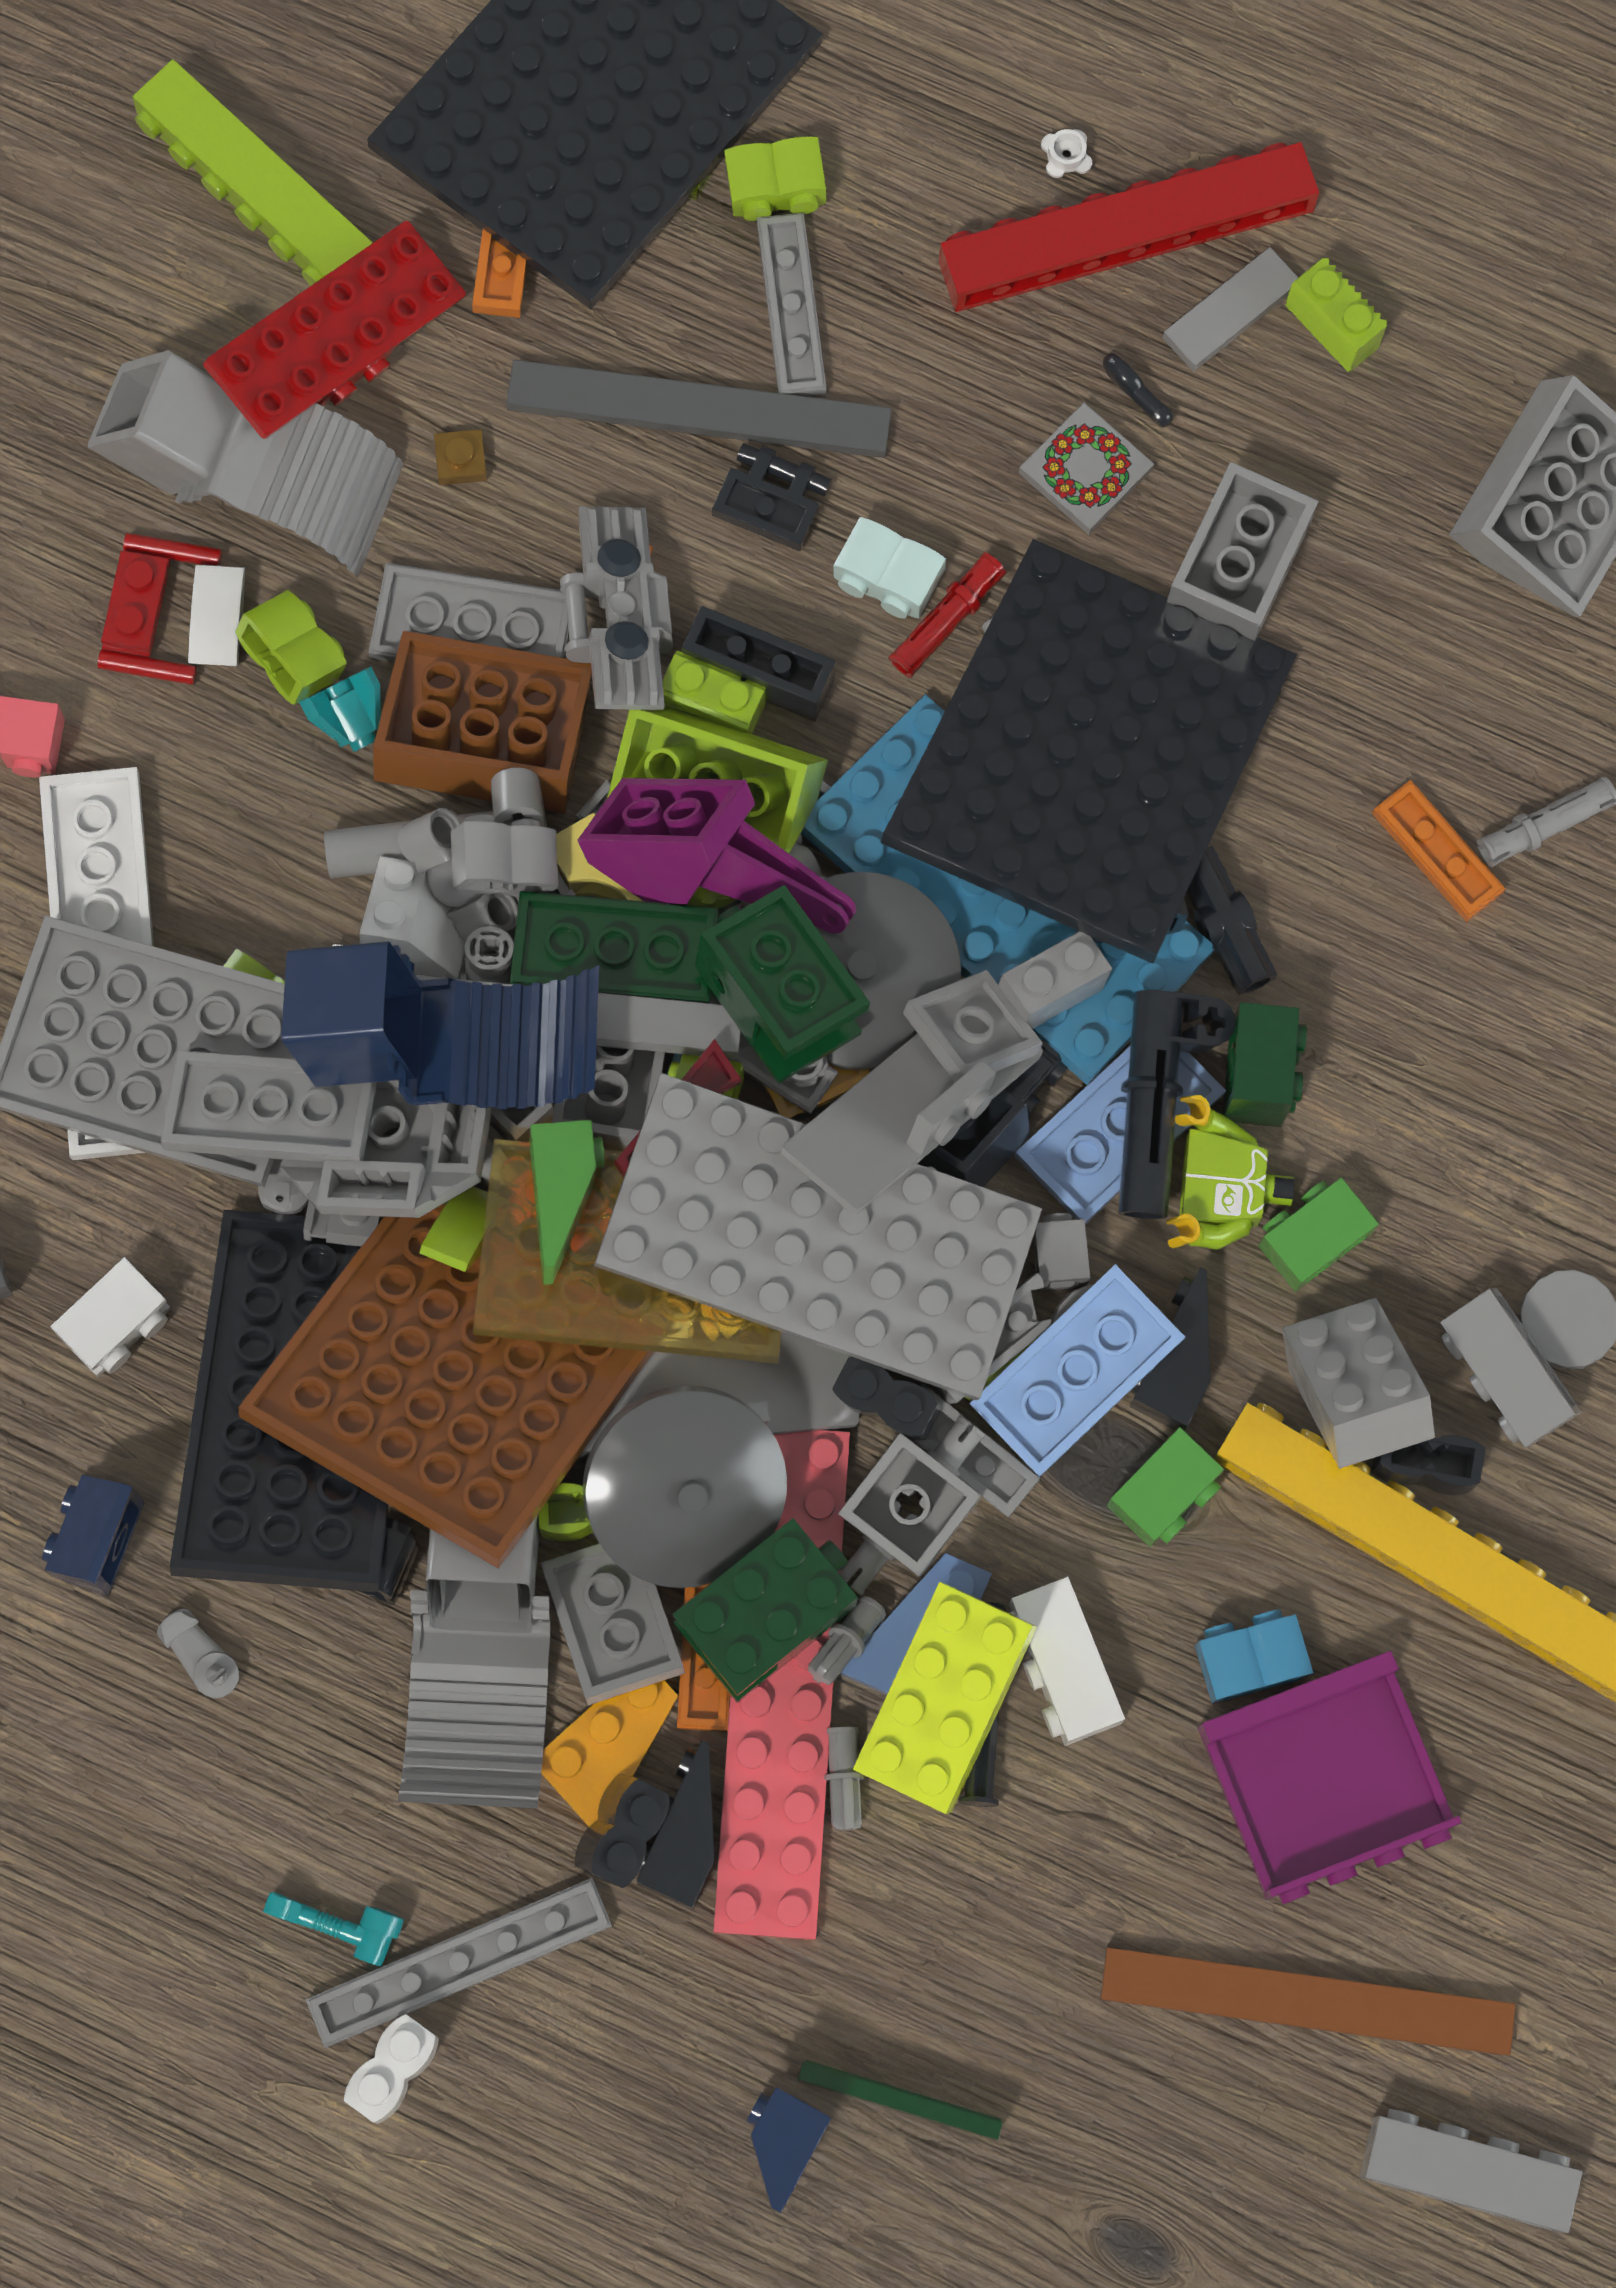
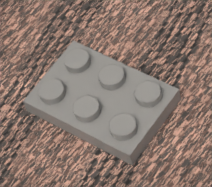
[541,1544,685,1706]

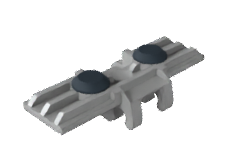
[560,506,673,710]

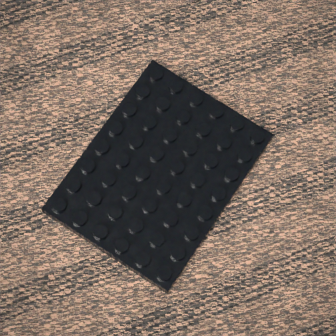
[367,0,823,310]
[881,539,1297,964]

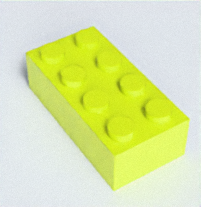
[853,1582,1037,1814]

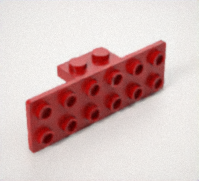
[203,221,466,439]

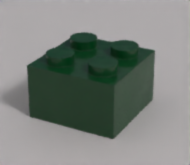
[1223,1002,1307,1127]

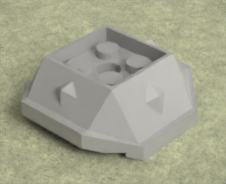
[281,1080,492,1218]

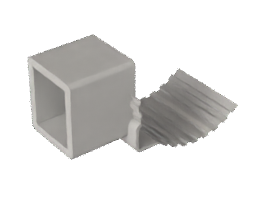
[87,350,404,578]
[398,1515,551,1808]

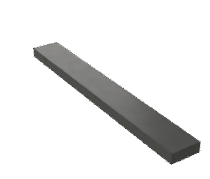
[506,360,891,458]

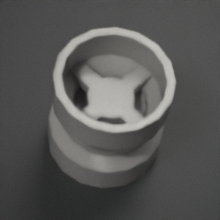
[464,926,514,984]

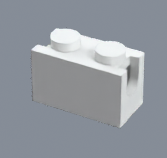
[50,1257,171,1377]

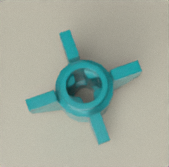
[299,667,381,752]

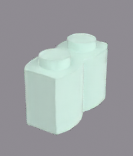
[833,517,946,619]

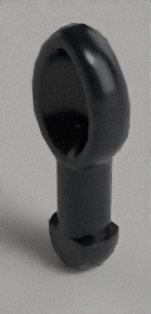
[1103,352,1174,428]

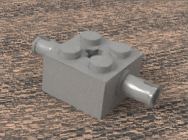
[838,1415,985,1595]

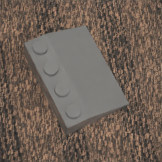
[1449,375,1616,617]

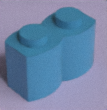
[1195,1609,1313,1704]

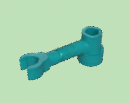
[263,1892,405,1967]

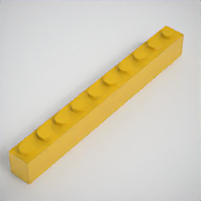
[1214,1402,1616,1703]

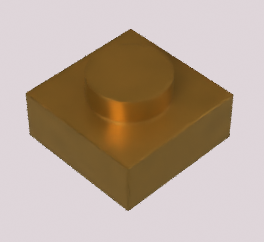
[434,429,487,485]

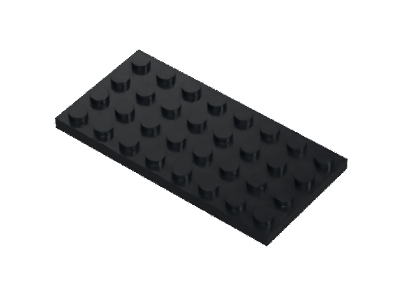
[169,1210,389,1592]

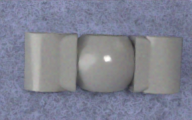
[398,808,518,942]

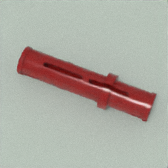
[888,552,1007,678]

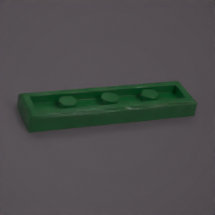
[797,2060,1003,2141]

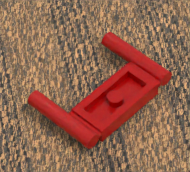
[97,533,222,685]

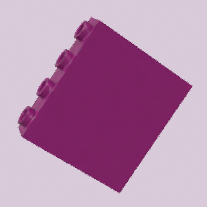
[1197,1651,1462,1905]

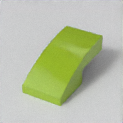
[419,1186,509,1272]

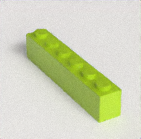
[132,59,372,286]

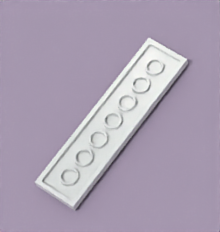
[39,767,154,1160]

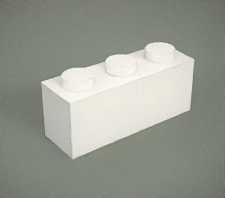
[1009,1577,1125,1746]

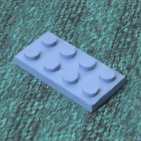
[1014,1046,1226,1225]
[969,1264,1186,1477]

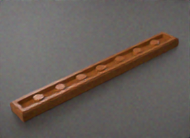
[1100,1948,1516,2056]

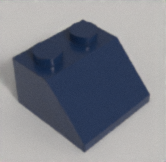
[42,1475,145,1597]
[746,2087,831,2213]

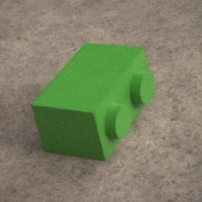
[1258,1177,1379,1293]
[1107,1427,1224,1548]

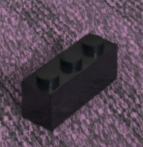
[682,605,836,722]

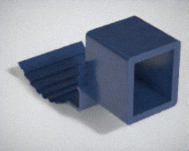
[281,941,599,1109]

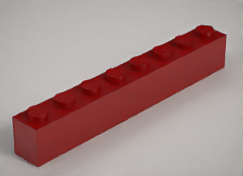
[938,142,1319,313]

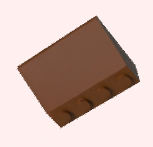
[373,631,592,814]

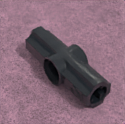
[1187,846,1277,995]

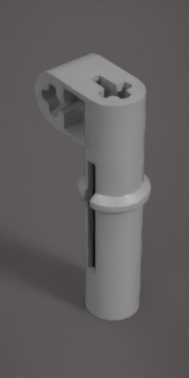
[324,768,547,879]

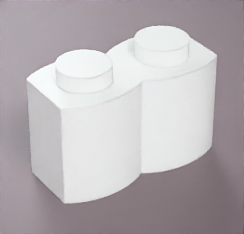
[344,2014,439,2124]

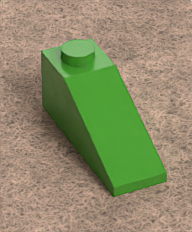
[529,1120,604,1285]

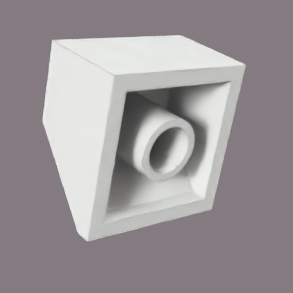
[359,856,466,979]

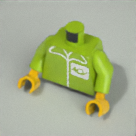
[1166,1095,1294,1250]

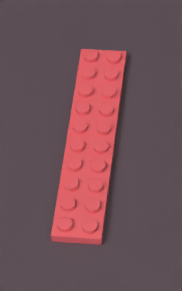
[713,1430,850,1940]

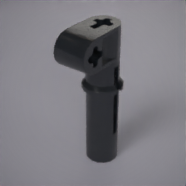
[1118,990,1236,1219]

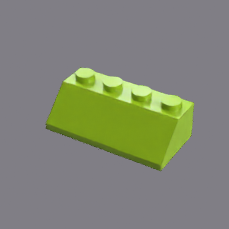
[607,705,828,854]

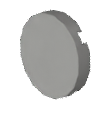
[1519,1270,1616,1370]

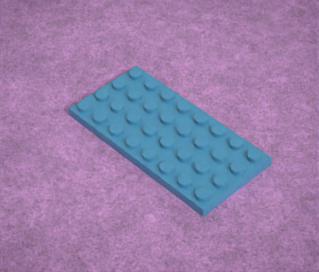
[801,694,1215,1085]

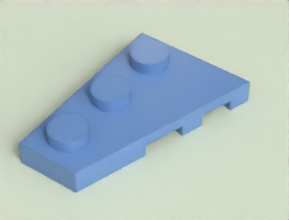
[840,1553,992,1695]

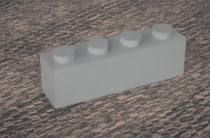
[1359,2109,1583,2233]

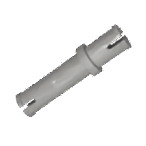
[1477,777,1616,868]

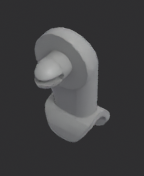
[157,1609,239,1698]

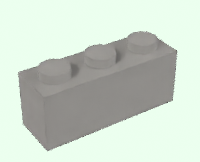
[1440,1288,1582,1448]

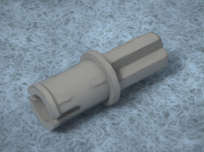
[808,1596,886,1685]
[824,1727,865,1831]

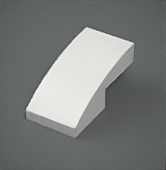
[188,565,245,666]

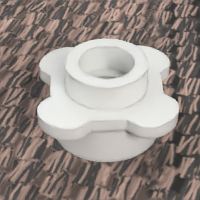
[1041,129,1092,178]

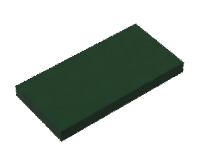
[510,891,718,1004]

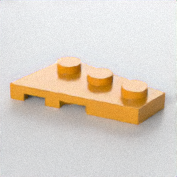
[541,1680,678,1827]

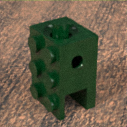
[694,885,870,1084]
[673,1518,858,1703]

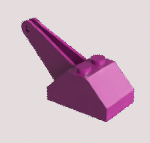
[577,778,856,934]

